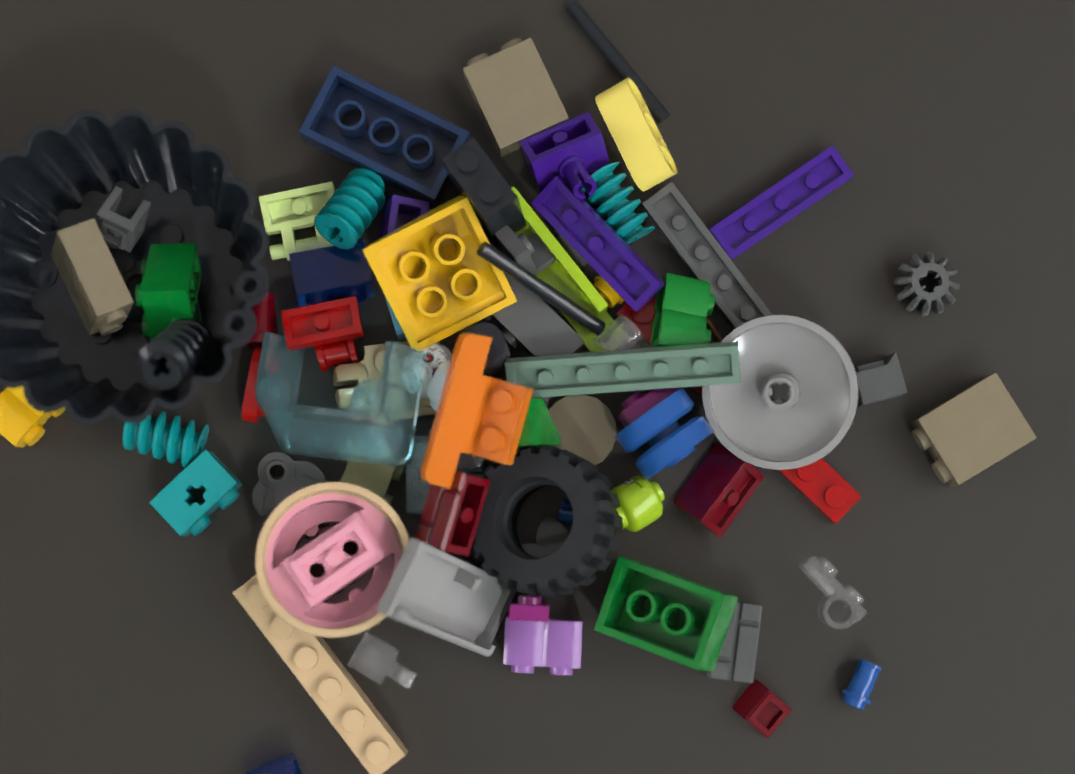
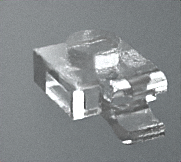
[347,632,418,688]

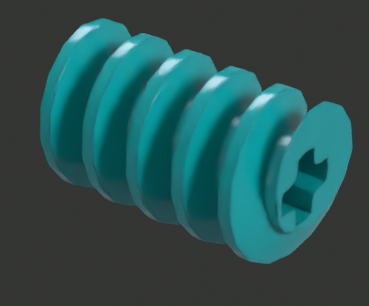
[581,162,655,244]
[314,168,386,249]
[122,411,209,468]

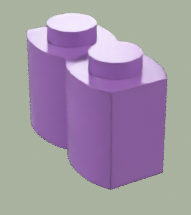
[503,616,583,675]

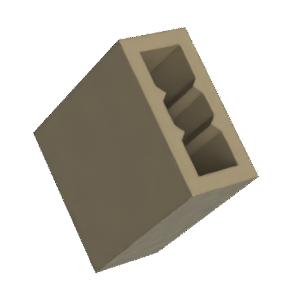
[463,38,569,157]
[51,218,134,336]
[911,373,1037,487]

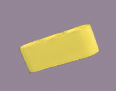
[595,77,677,192]

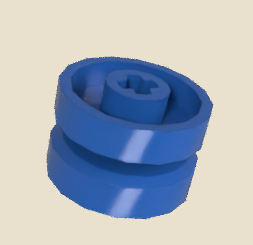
[615,388,715,480]

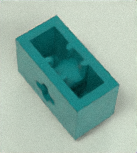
[149,449,243,537]

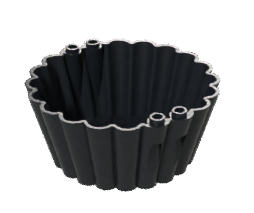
[0,109,269,425]

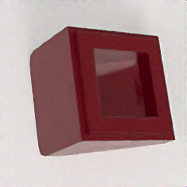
[732,680,792,739]

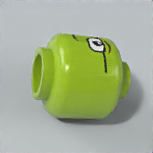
[610,476,665,532]

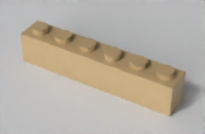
[233,574,408,774]

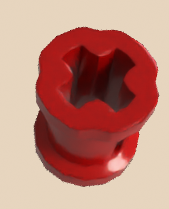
[315,338,359,372]

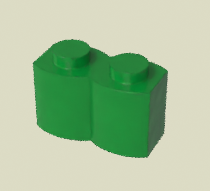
[650,273,715,348]

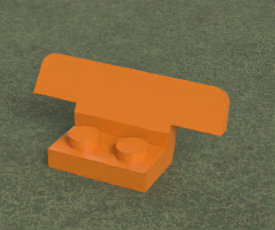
[421,333,534,489]

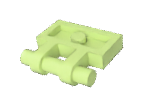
[259,181,336,261]

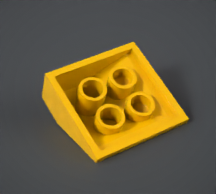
[362,195,517,352]

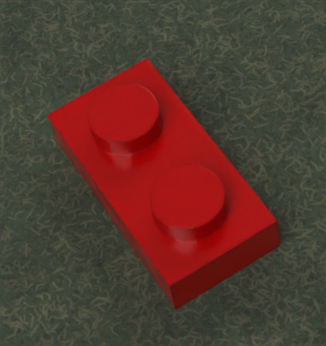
[281,296,364,351]

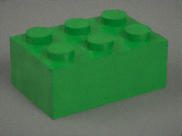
[594,556,738,671]

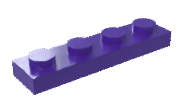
[709,145,854,260]
[531,176,665,312]

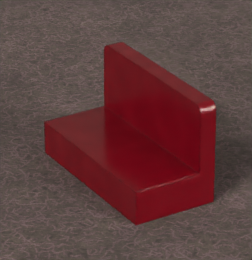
[674,443,765,538]

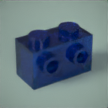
[289,240,375,307]

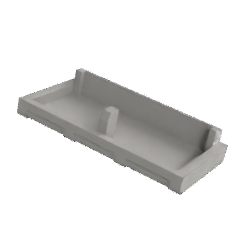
[377,538,517,657]

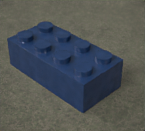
[299,65,470,207]

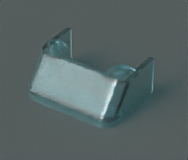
[255,332,427,466]

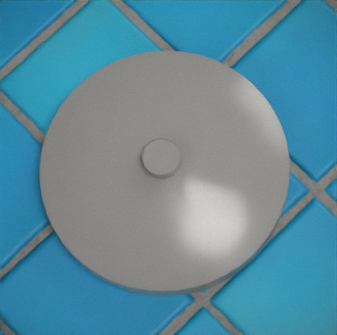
[702,315,859,470]

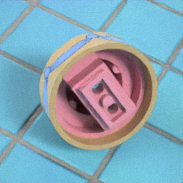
[255,482,409,638]

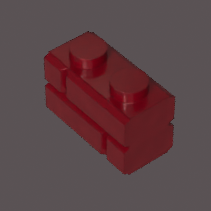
[415,469,491,556]

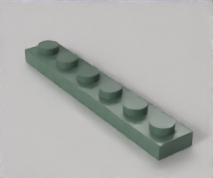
[505,341,741,398]

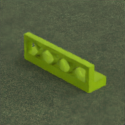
[511,186,608,333]

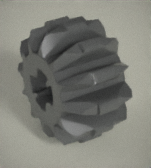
[894,252,960,317]

